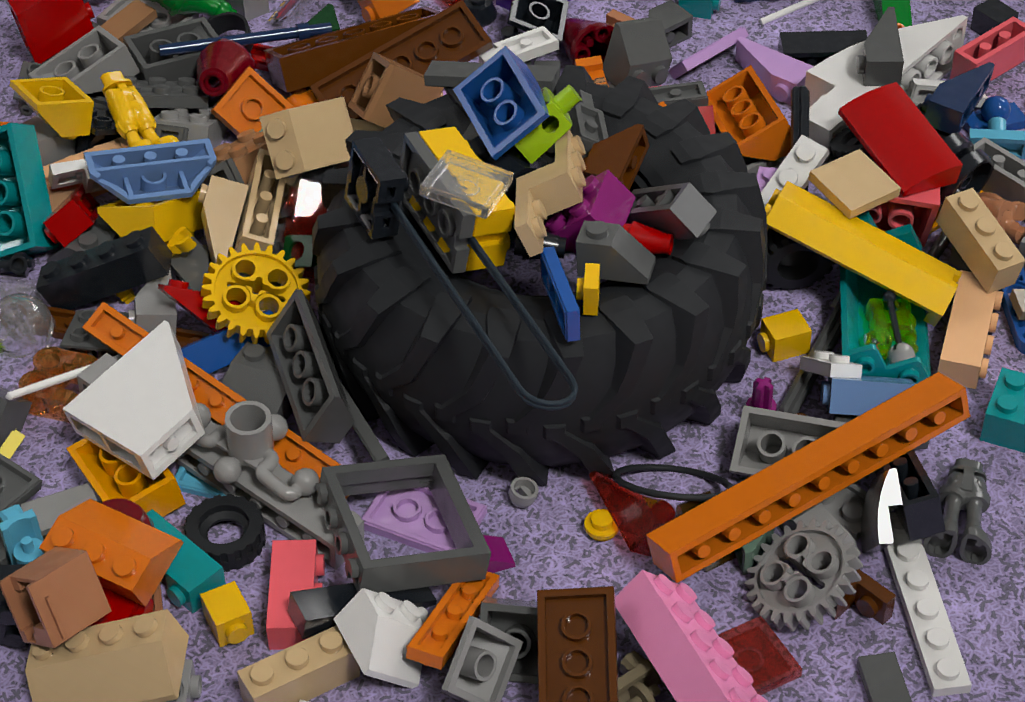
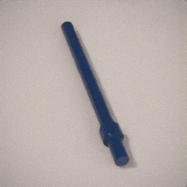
[158,22,332,57]

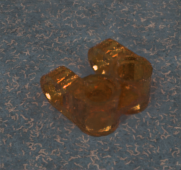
[18,346,98,423]

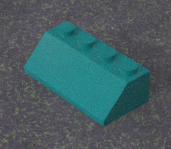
[0,122,59,260]

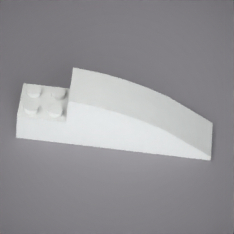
[805,15,968,166]

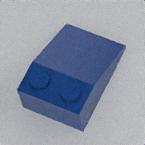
[453,46,550,160]

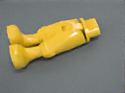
[100,71,179,147]

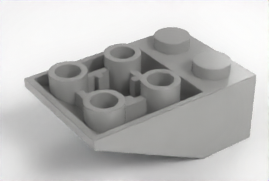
[154,102,228,149]

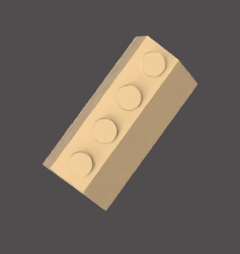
[25,609,189,702]

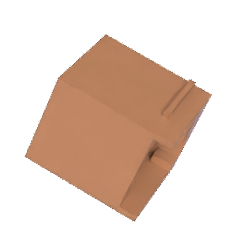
[0,547,112,648]

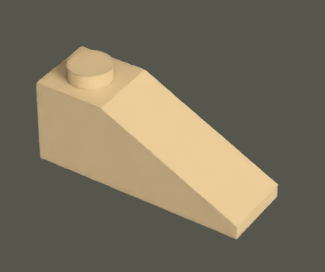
[197,175,249,264]

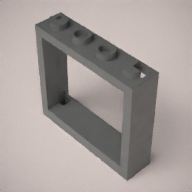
[315,454,491,593]

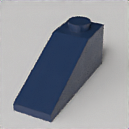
[922,62,995,134]

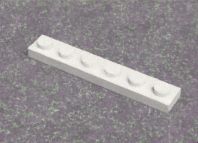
[884,512,972,697]

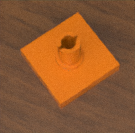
[210,66,294,136]

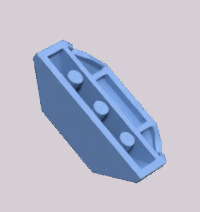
[84,138,217,205]

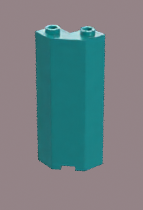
[840,211,931,384]

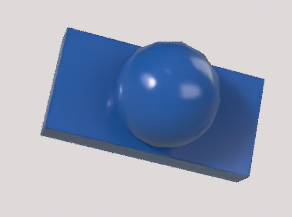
[963,95,1025,133]

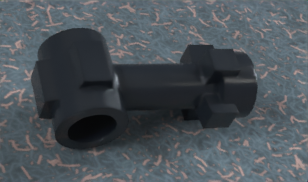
[0,252,35,277]

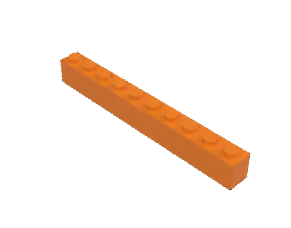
[646,372,970,583]

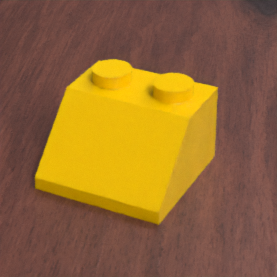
[9,77,94,139]

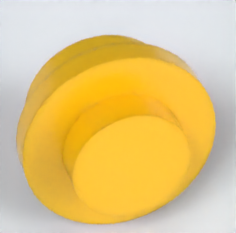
[584,509,620,541]

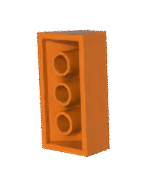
[706,65,791,161]

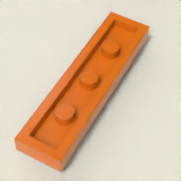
[406,571,500,670]

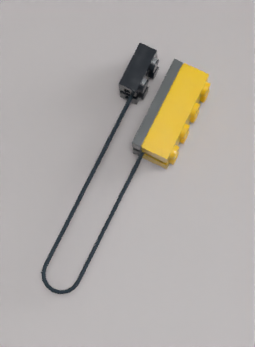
[344,127,578,411]

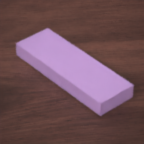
[669,27,749,79]

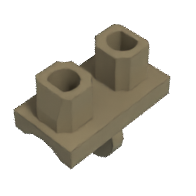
[618,650,661,702]

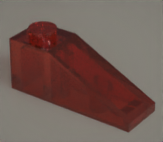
[589,471,676,557]

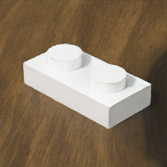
[800,351,862,379]

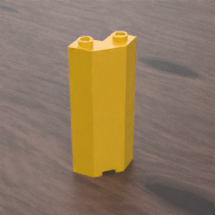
[765,181,962,327]

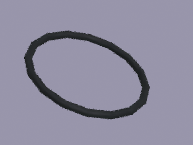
[612,464,734,502]

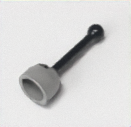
[882,290,916,364]

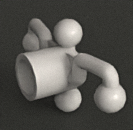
[195,400,320,501]

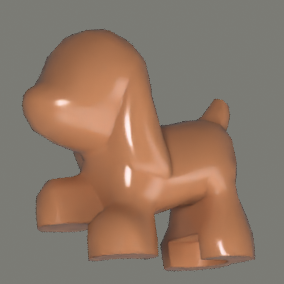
[977,192,1025,245]

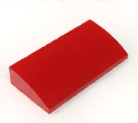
[838,82,963,197]

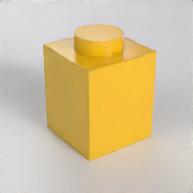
[757,309,812,362]
[200,581,255,647]

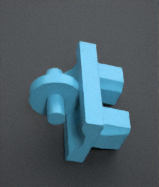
[0,504,44,565]

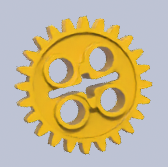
[201,242,311,344]

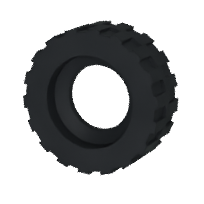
[184,494,266,572]

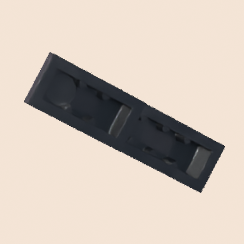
[287,583,437,639]

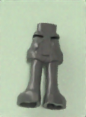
[923,458,992,565]

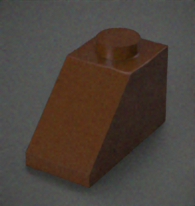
[583,124,650,190]

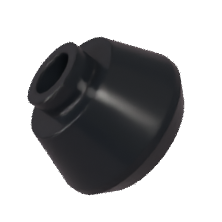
[464,0,497,27]

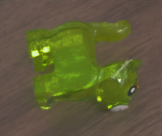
[863,298,919,361]

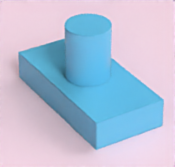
[967,117,1025,159]

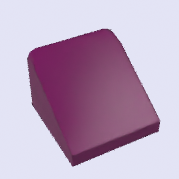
[483,535,515,573]

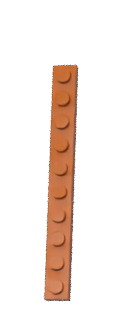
[82,302,348,499]

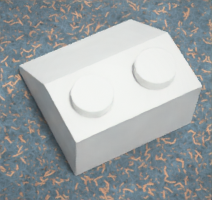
[333,588,423,689]

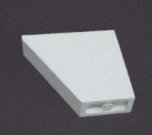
[63,320,205,480]

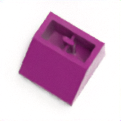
[545,169,636,253]

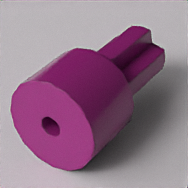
[746,377,777,411]

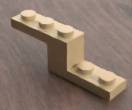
[514,129,586,257]

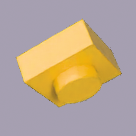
[576,263,600,316]

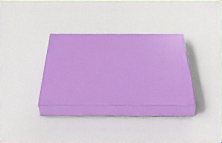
[361,487,487,553]

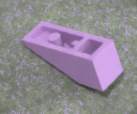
[735,36,814,105]

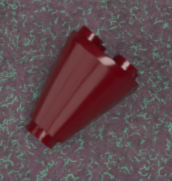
[562,18,614,65]
[197,38,256,97]

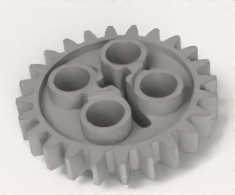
[745,518,863,632]

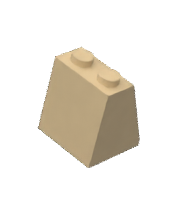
[259,97,353,180]

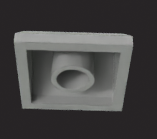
[440,616,523,702]

